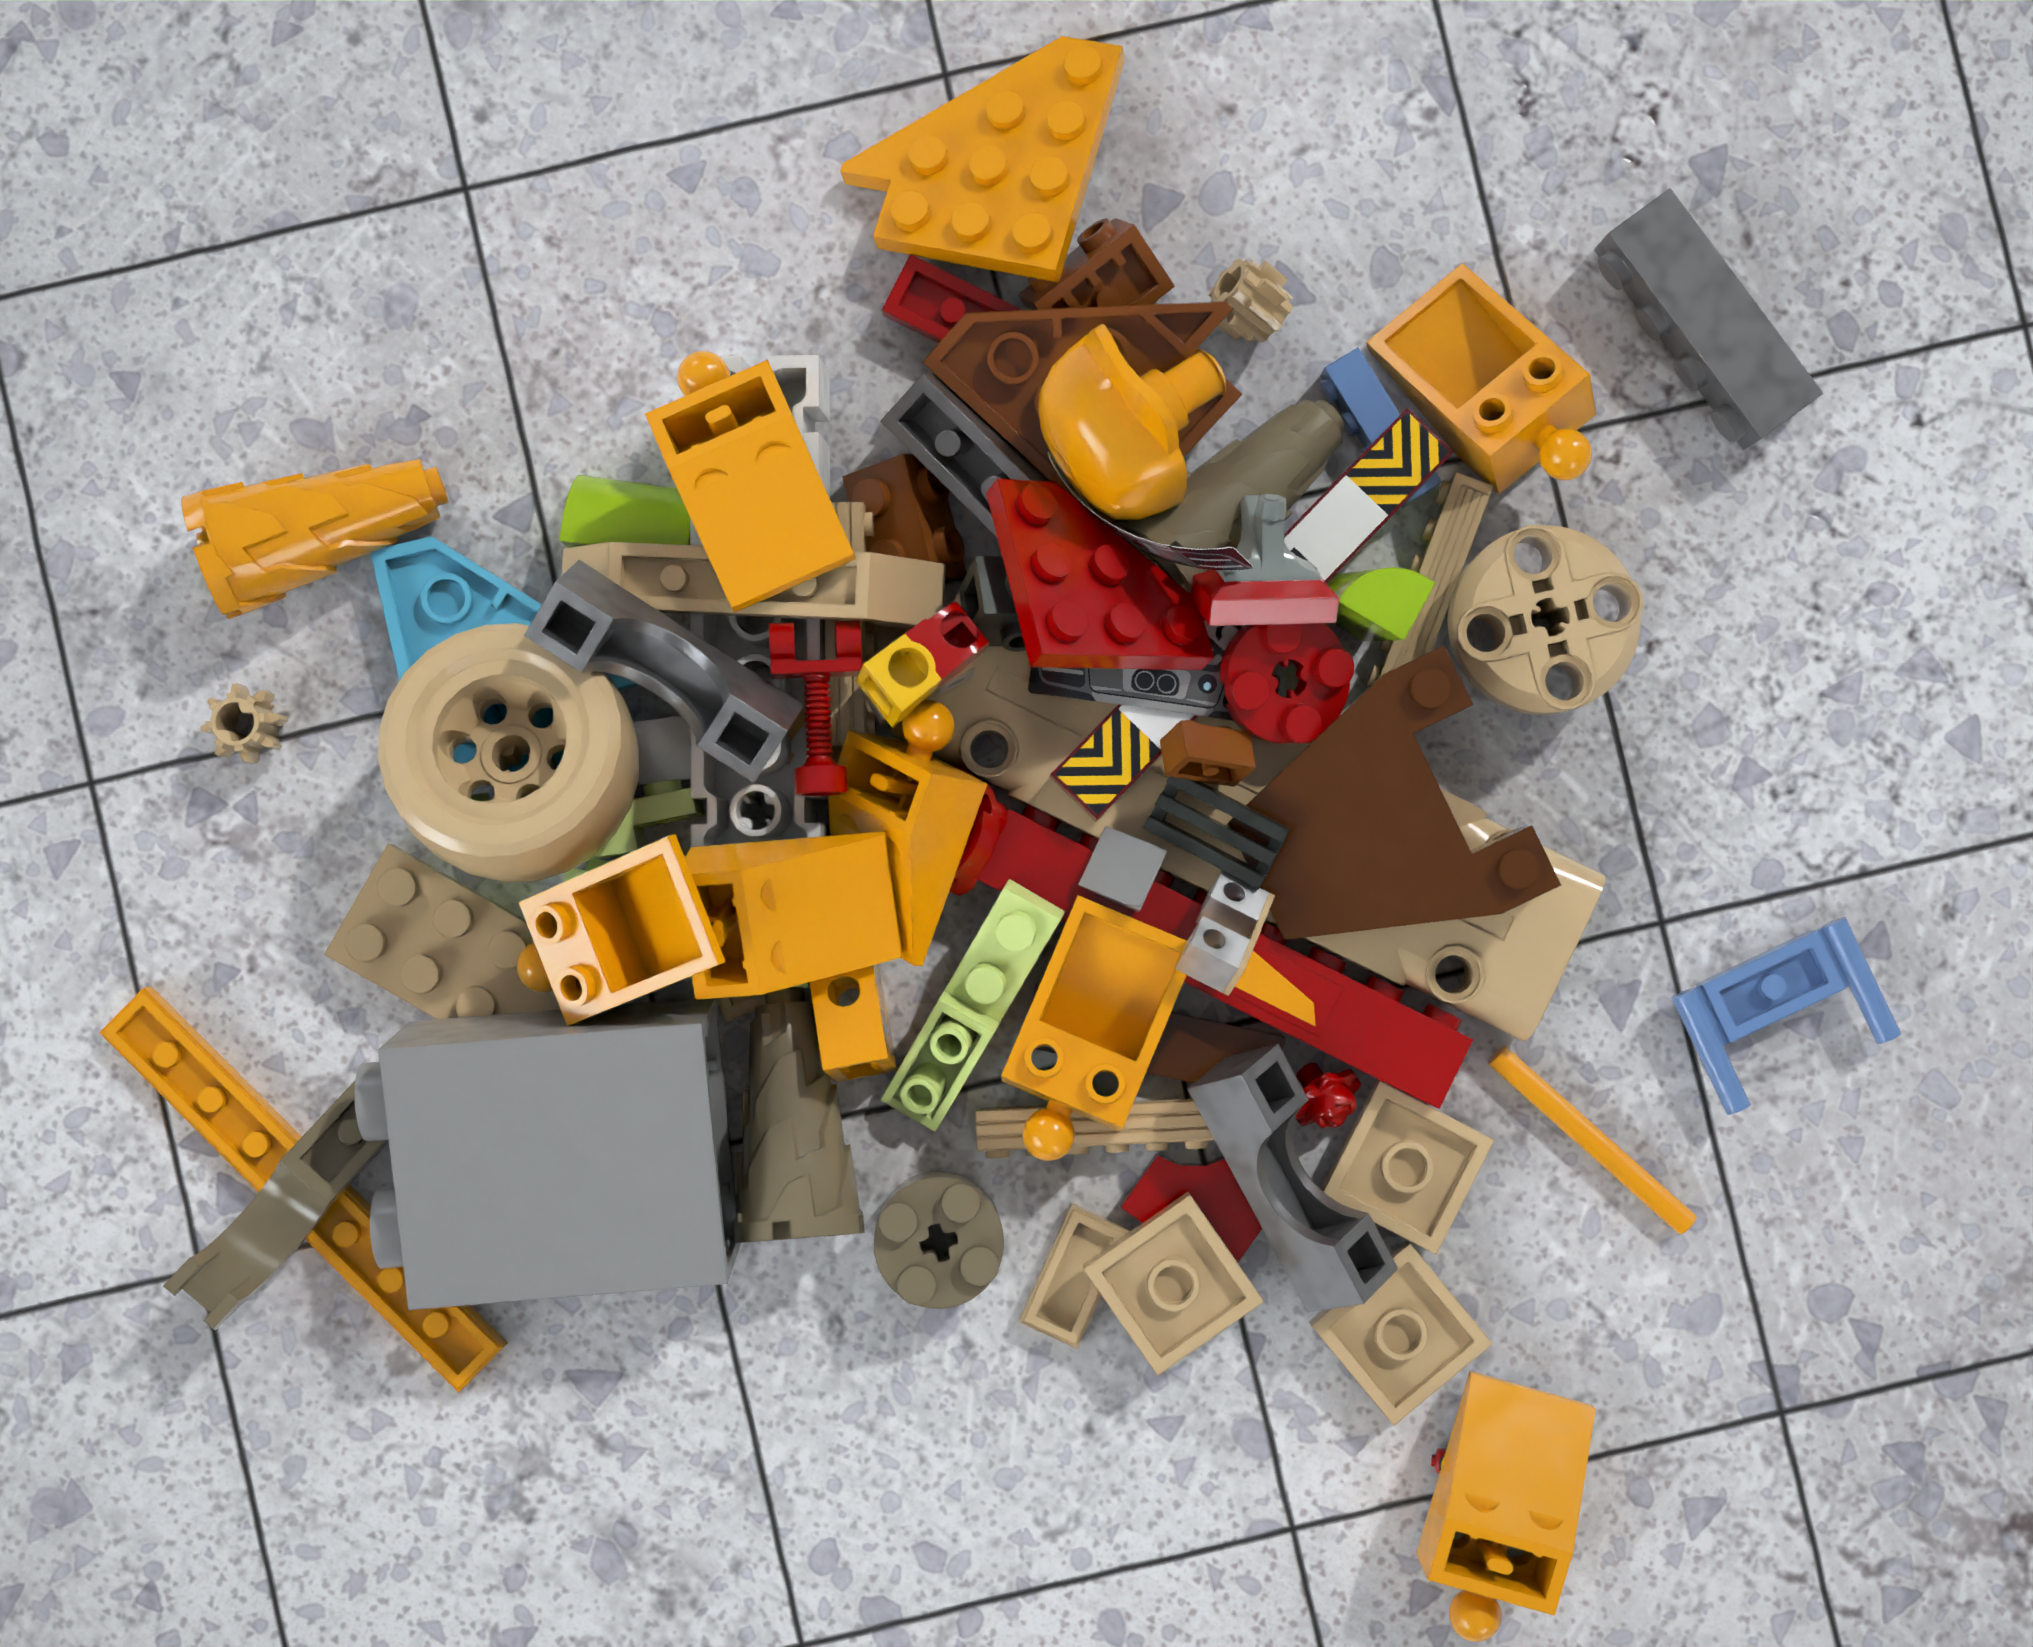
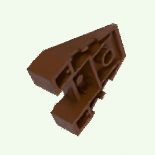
[1227,645,1561,940]

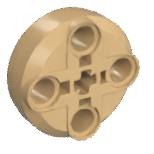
[1448,525,1643,715]

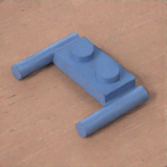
[1671,917,1901,1115]

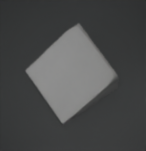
[1078,826,1167,912]

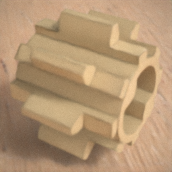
[1208,259,1293,343]
[200,683,289,764]

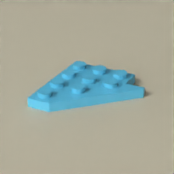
[370,536,641,789]

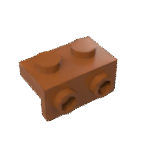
[842,454,966,581]

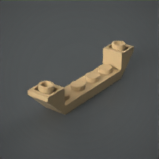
[562,542,946,629]

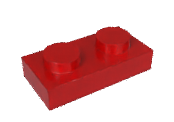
[882,254,1022,344]

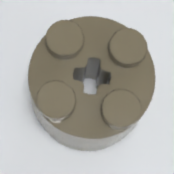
[874,1171,1004,1309]

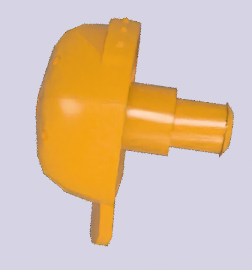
[1039,324,1226,520]

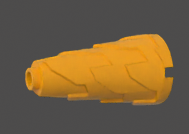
[181,459,449,619]

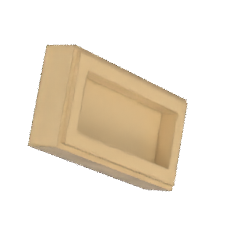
[1019,1202,1130,1348]

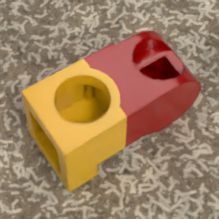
[856,601,990,728]

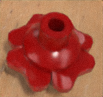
[1295,1063,1361,1129]

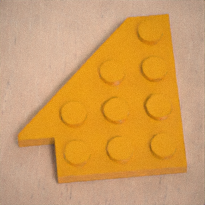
[840,36,1125,283]

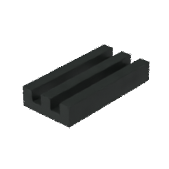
[1143,777,1291,889]

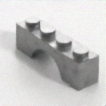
[524,560,804,783]
[1187,1043,1398,1312]

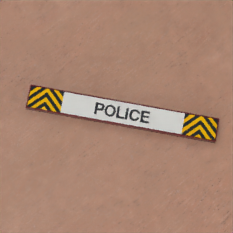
[1049,408,1454,821]

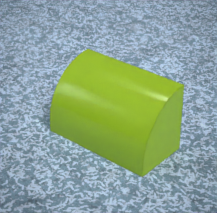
[559,475,690,548]
[1327,567,1436,642]

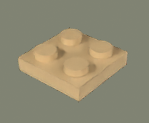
[1321,1079,1495,1255]
[1083,1192,1264,1376]
[1309,1240,1493,1426]

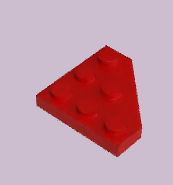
[986,478,1214,670]

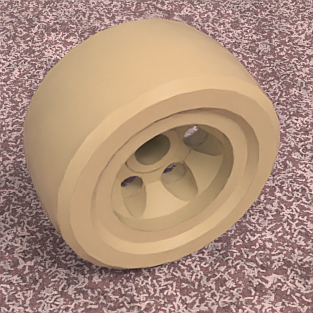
[378,623,639,883]

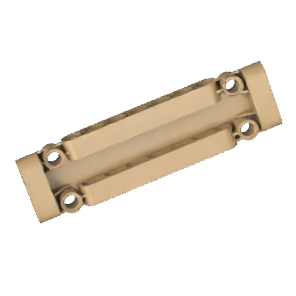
[891,592,1606,1042]

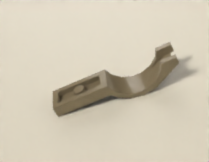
[163,1081,389,1330]

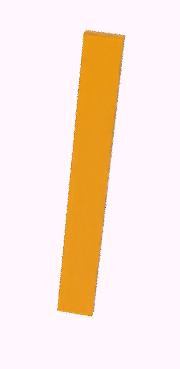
[99,986,508,1393]

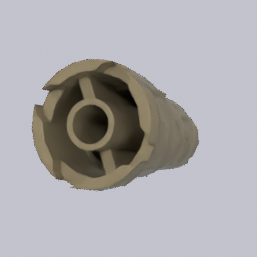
[1114,399,1344,594]
[733,990,865,1243]

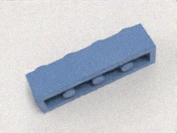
[1319,347,1442,509]

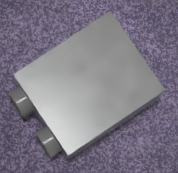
[355,998,741,1310]

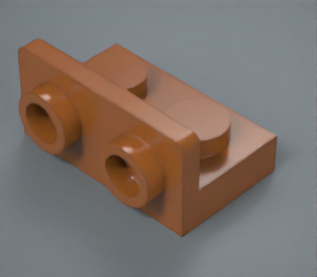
[1018,218,1175,310]

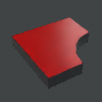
[1120,1153,1262,1263]

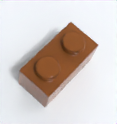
[1160,720,1256,787]

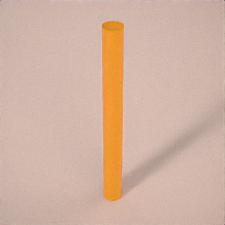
[1488,1045,1697,1235]

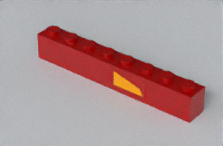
[977,804,1474,1109]

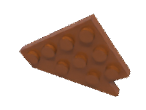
[922,301,1242,525]

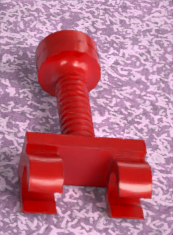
[769,621,862,796]

